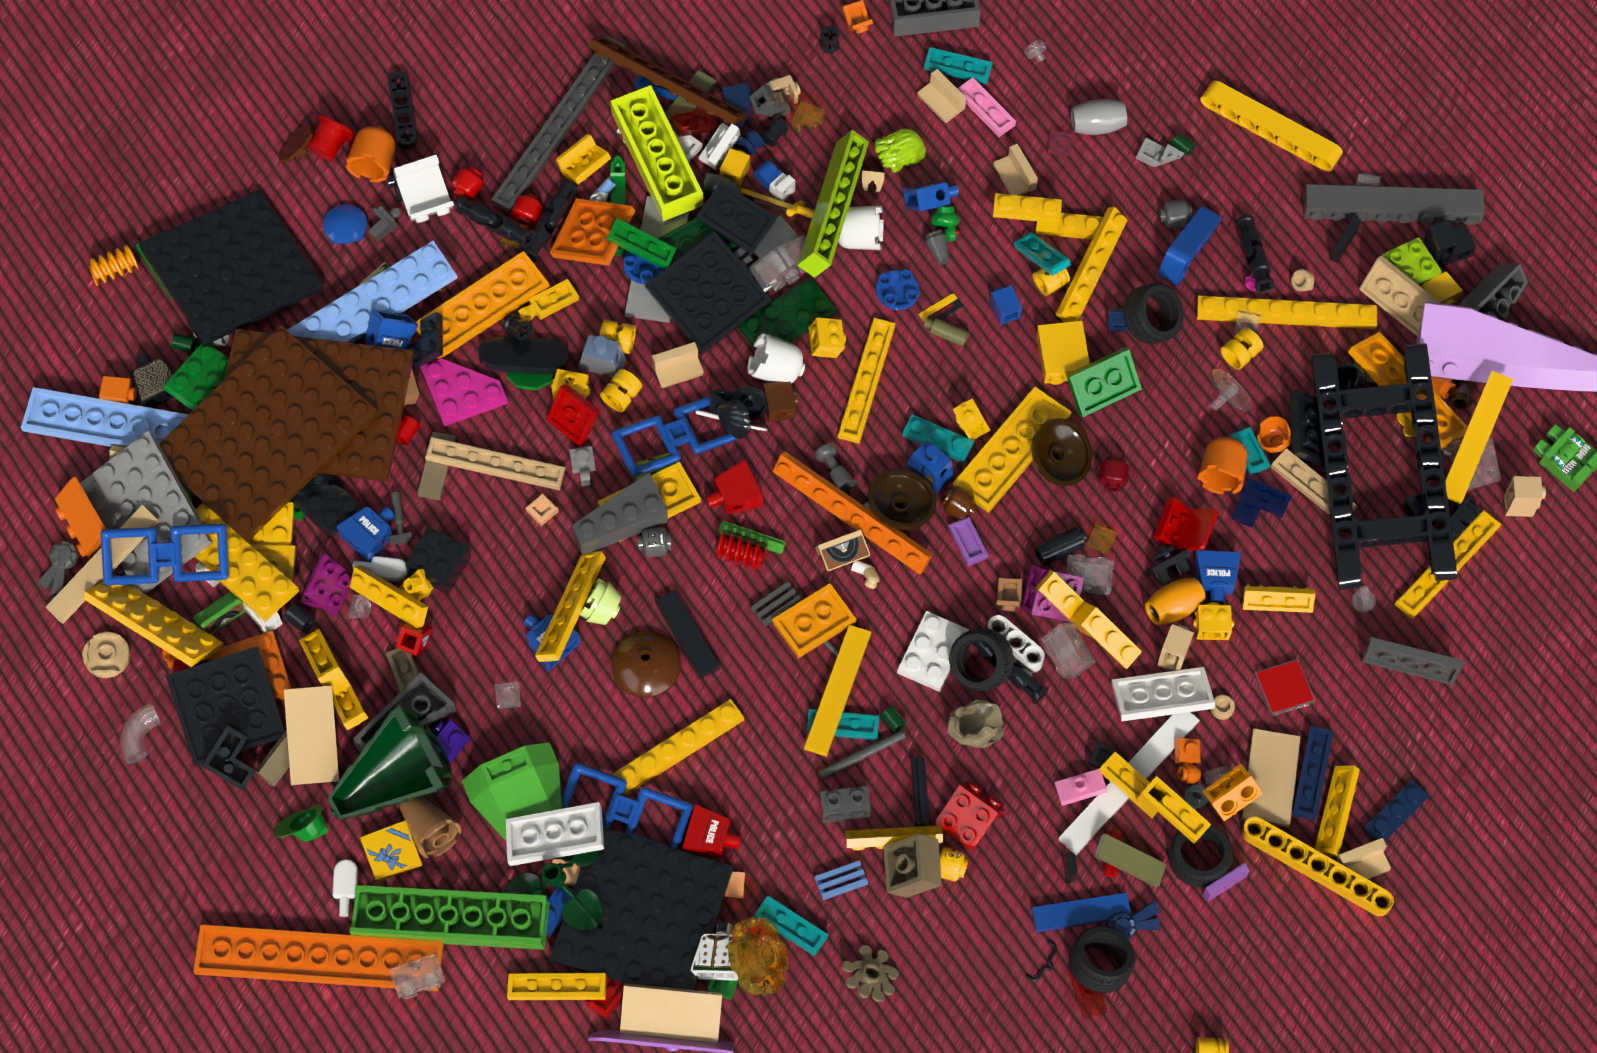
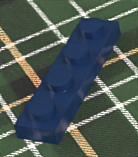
[1291,726,1334,821]

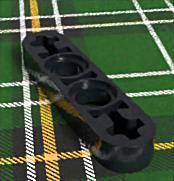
[388,71,418,149]

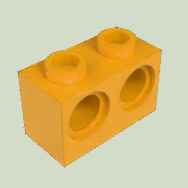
[1202,764,1263,821]

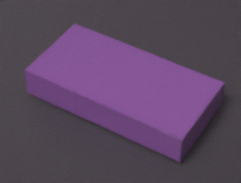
[948,517,989,567]
[1203,863,1250,902]

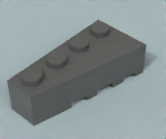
[1458,263,1528,320]

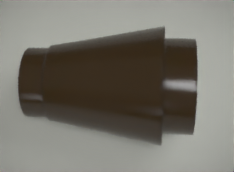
[1450,380,1473,410]

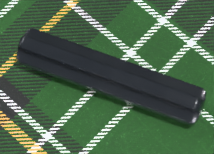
[911,757,929,826]

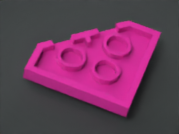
[420,358,508,427]

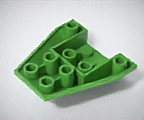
[462,743,562,842]

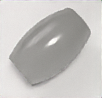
[1071,99,1127,135]

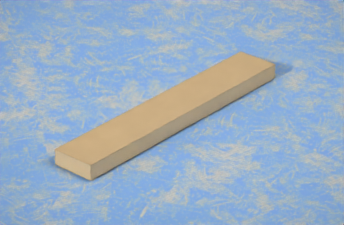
[425,437,565,491]
[46,505,160,624]

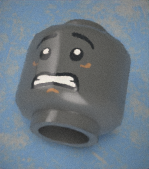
[637,527,671,558]

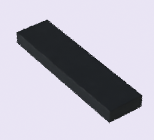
[655,590,720,680]

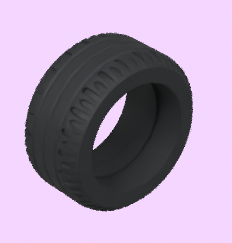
[1124,283,1184,344]
[949,628,1014,691]
[1168,823,1233,888]
[1068,926,1135,993]

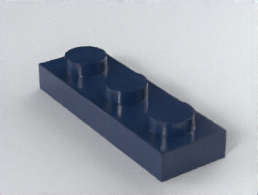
[1363,780,1429,842]

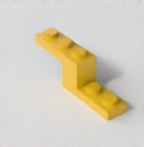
[993,193,1103,240]
[1035,570,1142,669]
[299,629,368,730]
[1098,752,1211,843]

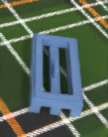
[814,860,868,900]

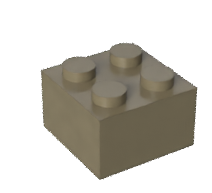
[884,834,942,898]

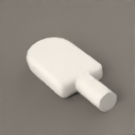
[353,556,408,582]
[332,859,358,917]

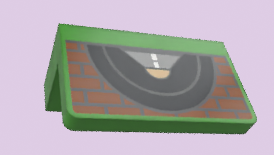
[192,592,246,635]

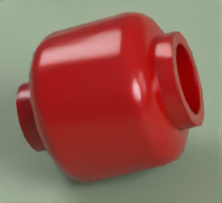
[451,166,484,199]
[510,194,543,228]

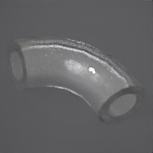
[120,702,161,764]

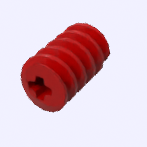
[717,530,768,571]

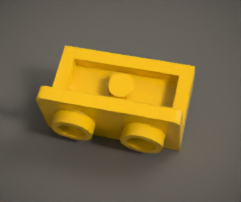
[556,134,611,185]

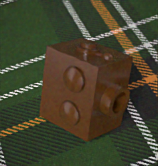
[762,381,798,422]

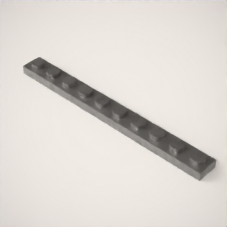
[491,36,626,214]

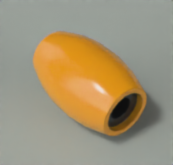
[1145,577,1205,625]

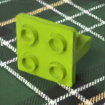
[1382,238,1442,285]

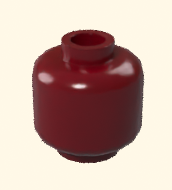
[1098,456,1129,492]

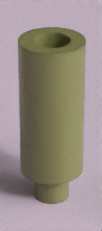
[924,318,970,347]

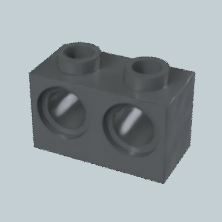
[819,786,871,823]

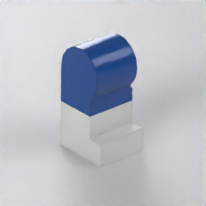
[753,160,795,202]

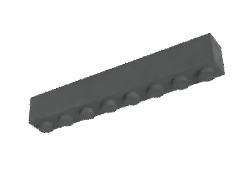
[1303,184,1485,225]

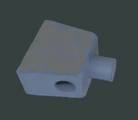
[578,335,626,378]

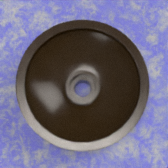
[1031,418,1092,486]
[868,469,937,530]

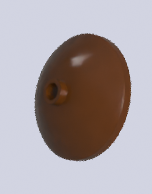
[611,631,681,698]

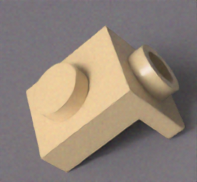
[766,75,801,104]

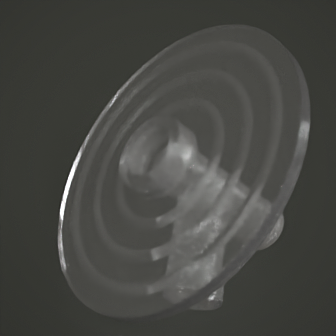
[1210,369,1253,411]

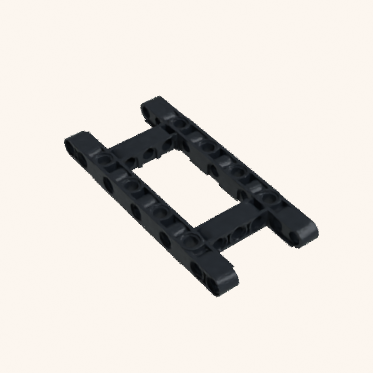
[1311,343,1457,590]

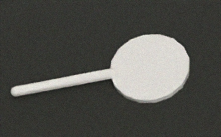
[695,410,768,431]

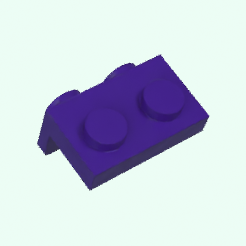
[431,720,471,763]

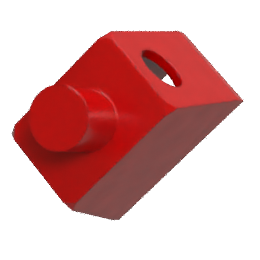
[705,460,763,514]

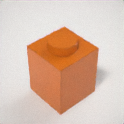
[99,376,136,404]

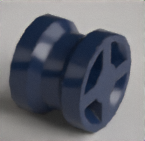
[736,129,764,157]

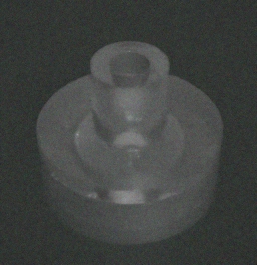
[1024,39,1046,62]

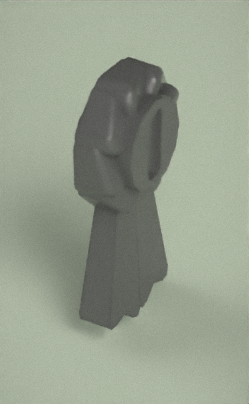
[38,541,79,596]

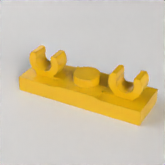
[1242,584,1315,613]

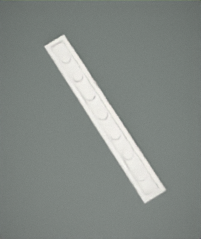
[1058,712,1200,856]

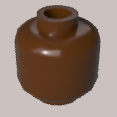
[941,486,977,520]

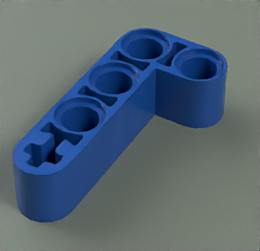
[1158,206,1222,286]

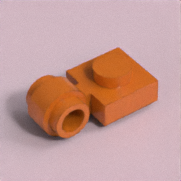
[1174,738,1201,784]

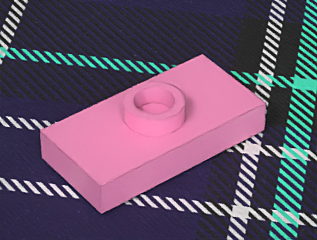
[1054,769,1107,806]

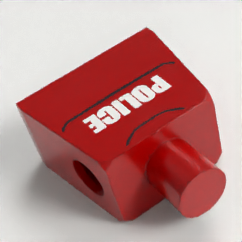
[683,805,742,858]

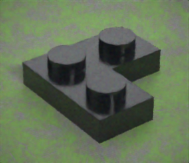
[405,312,443,371]

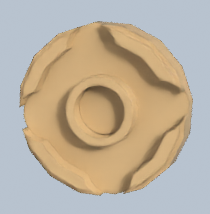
[82,631,131,678]

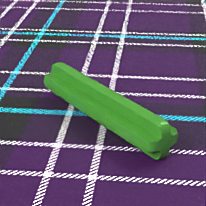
[719,521,786,554]

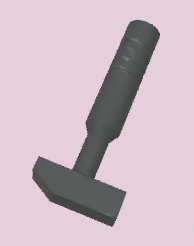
[389,492,413,545]

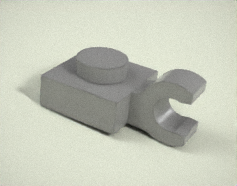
[569,446,596,487]

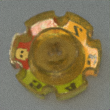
[728,917,789,996]

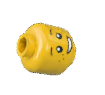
[940,847,968,882]

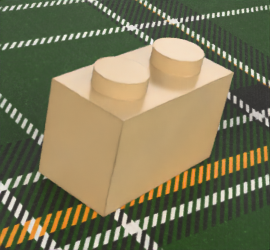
[1504,476,1546,517]
[1157,624,1194,671]

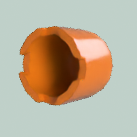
[346,126,396,182]
[1197,437,1248,495]

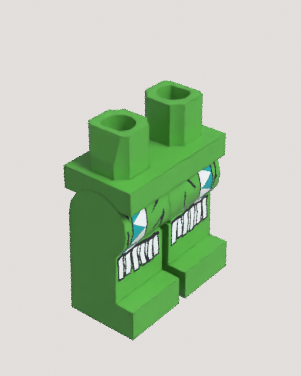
[1533,424,1597,492]

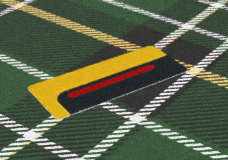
[919,294,963,323]

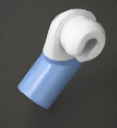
[590,177,617,202]

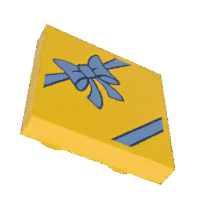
[360,821,422,883]

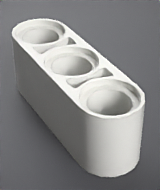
[987,615,1044,673]

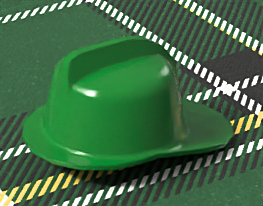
[273,804,328,842]

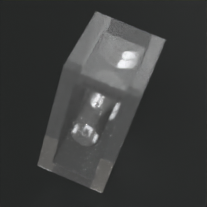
[1065,554,1114,595]
[1041,623,1095,678]

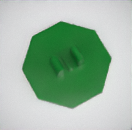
[507,372,554,390]

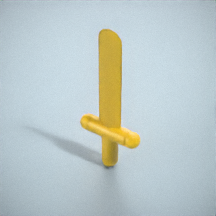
[740,188,815,219]

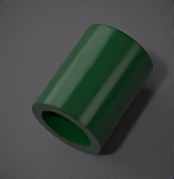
[1171,132,1196,156]
[171,333,196,353]
[881,706,907,733]

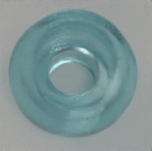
[1184,785,1208,809]

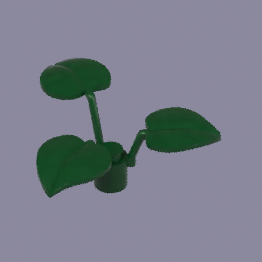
[501,850,602,930]

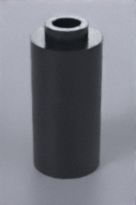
[1034,527,1087,567]

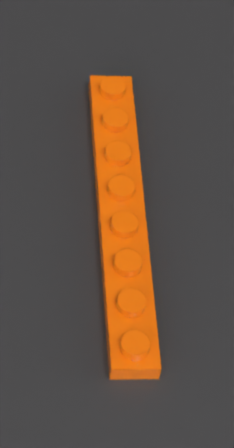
[773,451,933,575]

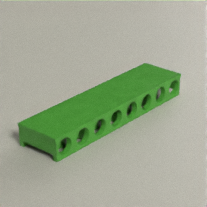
[350,885,550,950]

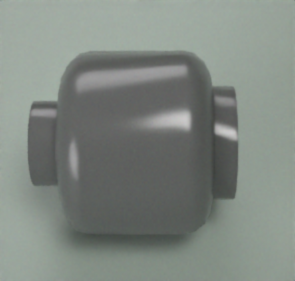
[1159,200,1192,229]

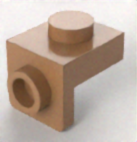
[996,578,1023,612]

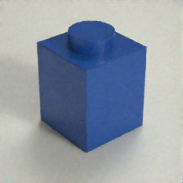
[990,286,1022,325]

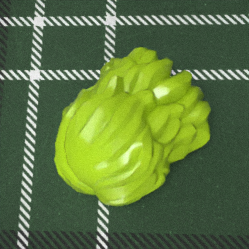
[874,128,926,173]

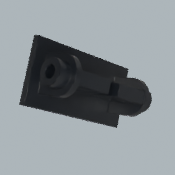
[1439,496,1481,539]

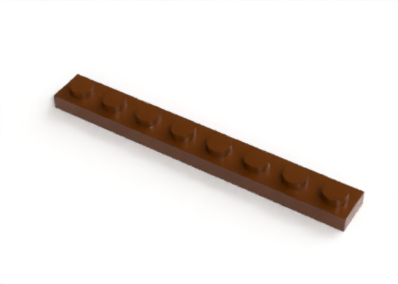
[588,35,747,125]

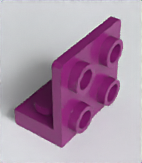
[1021,564,1084,622]

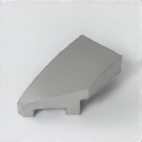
[1135,138,1184,167]

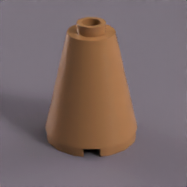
[400,796,461,858]

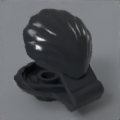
[709,386,767,439]

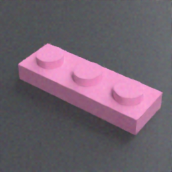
[957,77,1016,137]

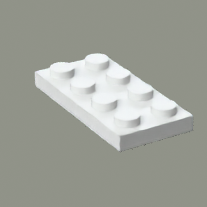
[1111,667,1215,721]
[506,802,604,866]

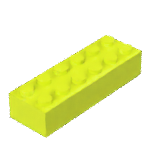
[610,85,704,221]

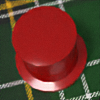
[306,115,354,162]

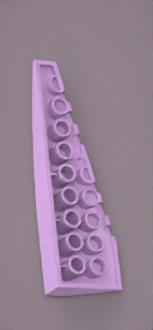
[1416,301,1597,392]

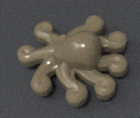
[842,945,899,1002]

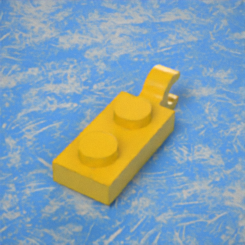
[518,279,579,322]

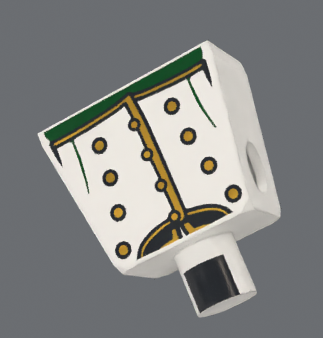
[691,922,743,981]

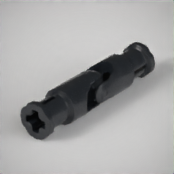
[519,180,578,262]
[455,195,535,248]
[1236,215,1275,294]
[972,626,1049,704]

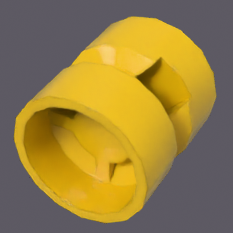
[599,319,636,354]
[1220,327,1264,370]
[600,369,642,412]

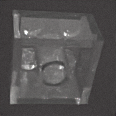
[750,236,806,292]

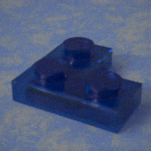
[1231,478,1292,528]

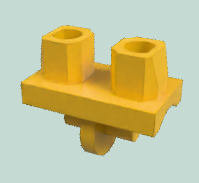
[399,569,434,601]

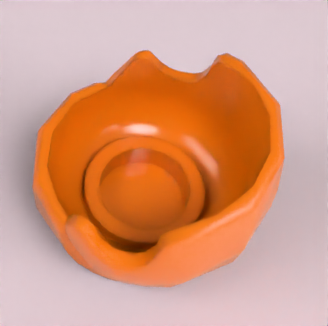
[1257,416,1292,453]

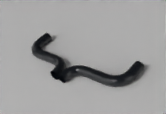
[1026,941,1057,982]

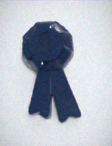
[1106,901,1161,940]

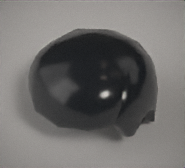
[1337,362,1366,390]

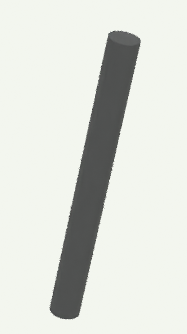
[818,730,906,780]

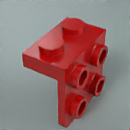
[1153,497,1218,551]
[936,782,1006,850]

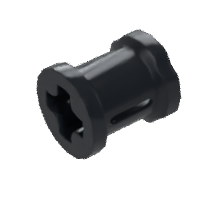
[820,26,840,54]
[760,118,788,147]
[503,314,532,341]

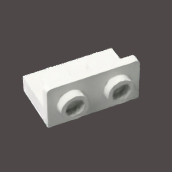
[699,123,740,171]

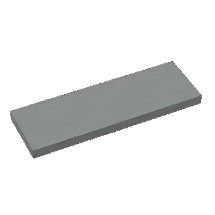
[625,196,690,323]

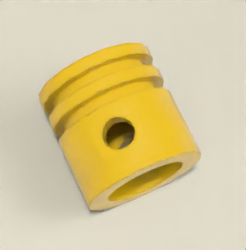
[1033,268,1070,296]
[1196,1037,1229,1053]

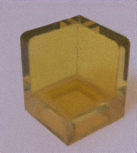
[792,101,825,132]

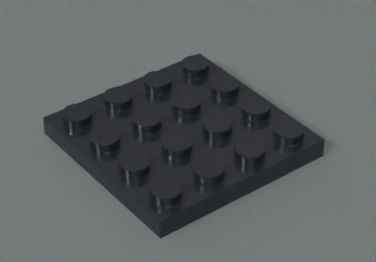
[645,231,771,356]
[165,646,285,766]

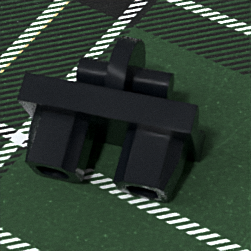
[1146,543,1191,585]

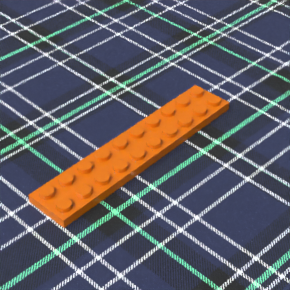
[193,925,444,992]

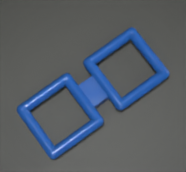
[611,395,738,477]
[100,523,229,586]
[562,763,694,850]

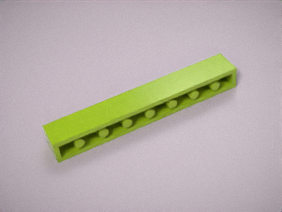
[797,130,869,278]

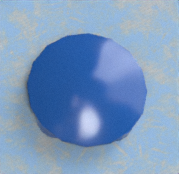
[323,205,367,244]
[623,251,665,285]
[876,269,920,310]

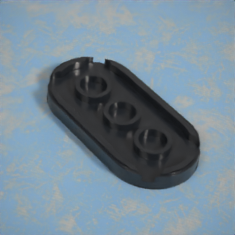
[478,336,569,375]

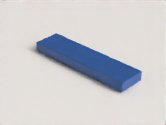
[1031,893,1131,933]

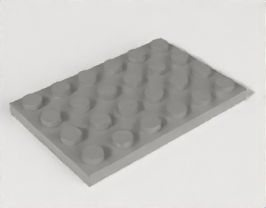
[80,431,213,594]

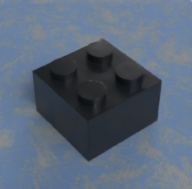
[405,527,471,595]

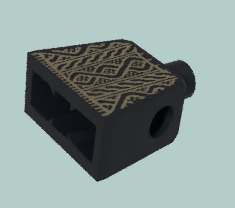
[132,353,175,408]

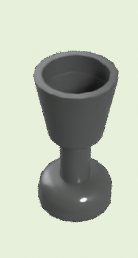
[814,443,856,492]

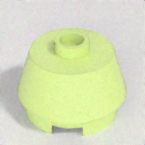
[580,578,622,625]

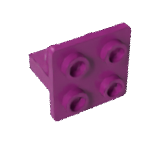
[300,554,352,616]

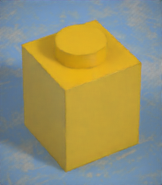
[720,148,750,188]

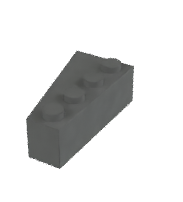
[888,0,980,37]
[572,472,668,556]
[353,672,456,752]

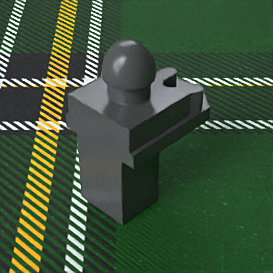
[368,206,401,243]

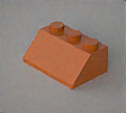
[55,476,106,560]

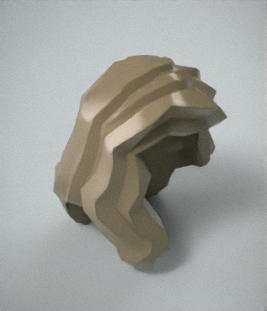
[947,700,1005,748]

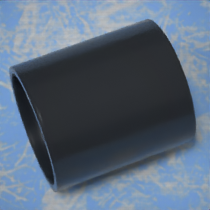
[284,602,316,633]

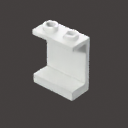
[393,155,454,223]

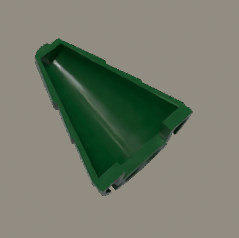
[327,705,452,820]

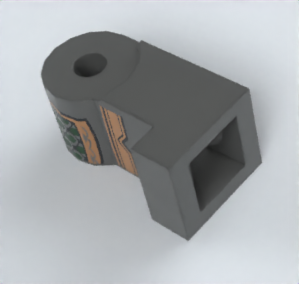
[749,85,791,118]

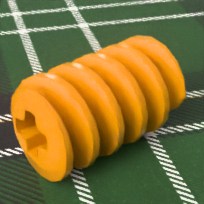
[88,245,139,286]

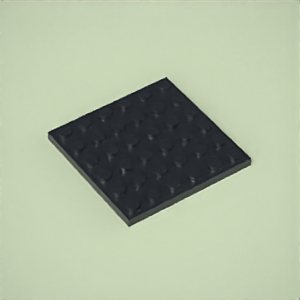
[139,190,324,346]
[550,828,734,990]

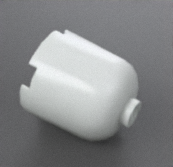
[838,206,884,250]
[747,333,805,384]

